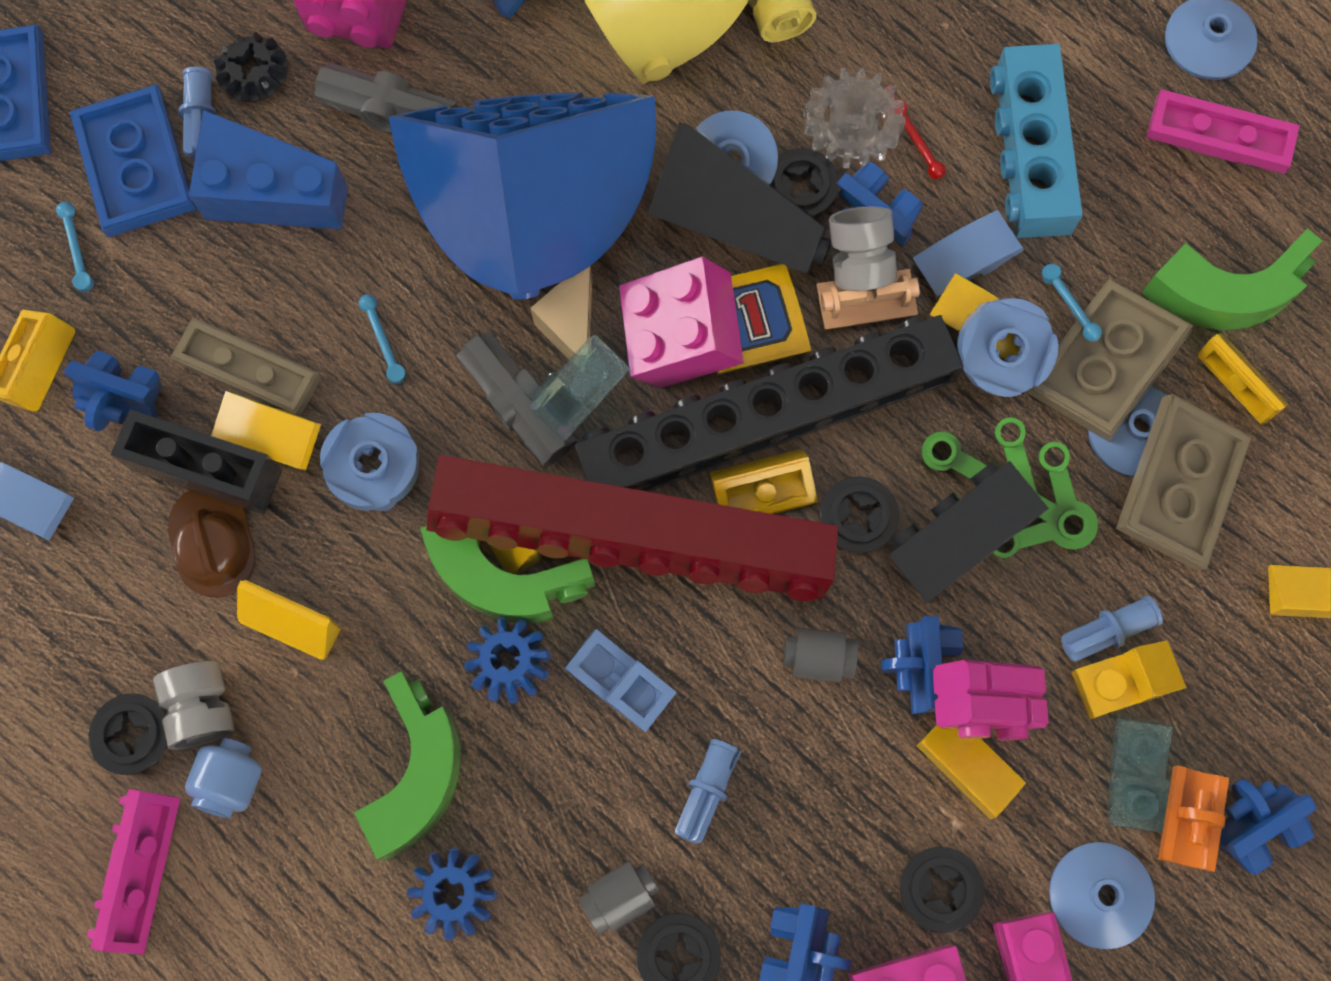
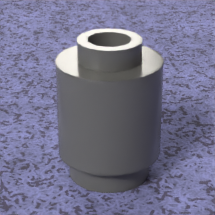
[783,627,858,683]
[578,860,660,935]

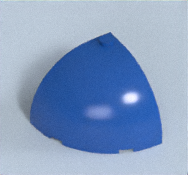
[389,92,656,299]

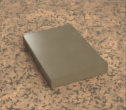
[1027,279,1193,442]
[1116,394,1251,570]

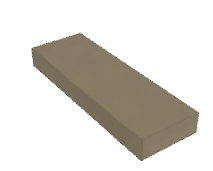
[170,317,321,416]

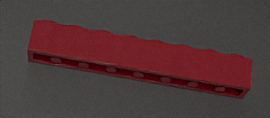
[426,454,838,601]

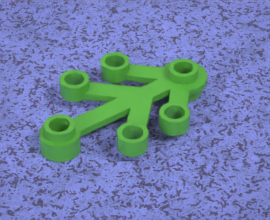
[922,417,1098,558]

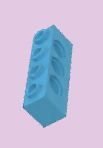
[990,44,1083,238]

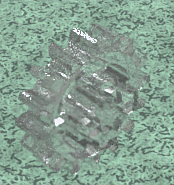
[804,67,906,168]

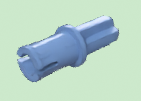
[178,66,216,159]
[1061,596,1163,662]
[675,739,741,844]

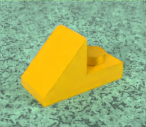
[1072,640,1187,720]

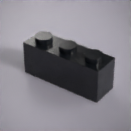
[110,409,283,515]
[889,461,1049,603]

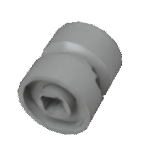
[829,206,897,291]
[153,661,235,750]

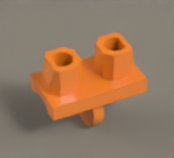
[1158,766,1229,872]

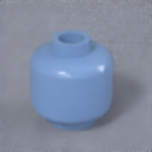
[185,738,262,819]

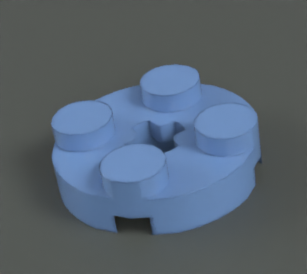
[957,298,1059,397]
[320,412,420,512]

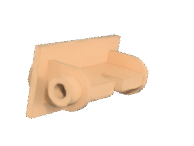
[816,269,920,331]

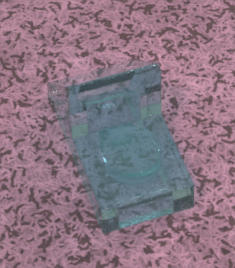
[528,335,630,441]

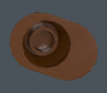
[168,490,255,598]

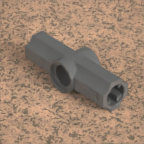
[314,62,458,133]
[456,332,577,469]

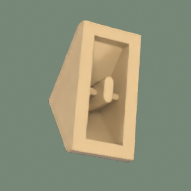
[530,266,593,371]

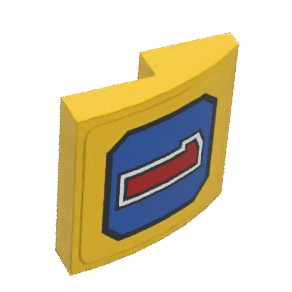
[716,264,812,375]

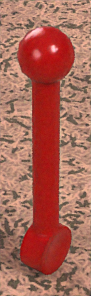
[888,99,946,180]

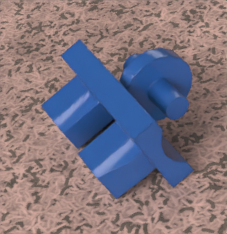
[837,161,923,247]
[64,350,162,431]
[881,616,963,714]
[1219,779,1317,875]
[759,903,852,981]

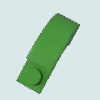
[1142,228,1323,330]
[420,526,596,624]
[354,671,461,861]

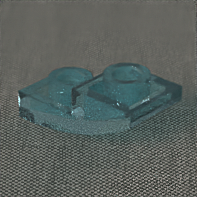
[1108,716,1173,833]

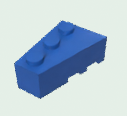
[189,110,348,229]

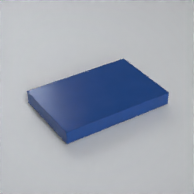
[0,25,51,161]
[69,84,197,237]

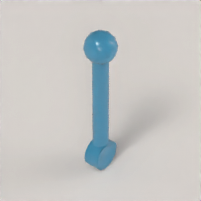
[56,201,94,292]
[1042,264,1102,342]
[358,294,407,385]

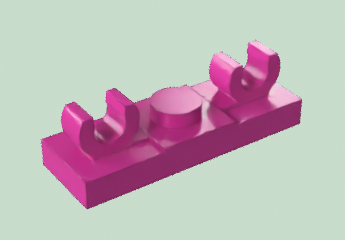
[1146,89,1300,174]
[87,789,180,955]

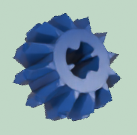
[464,617,551,704]
[407,848,498,940]

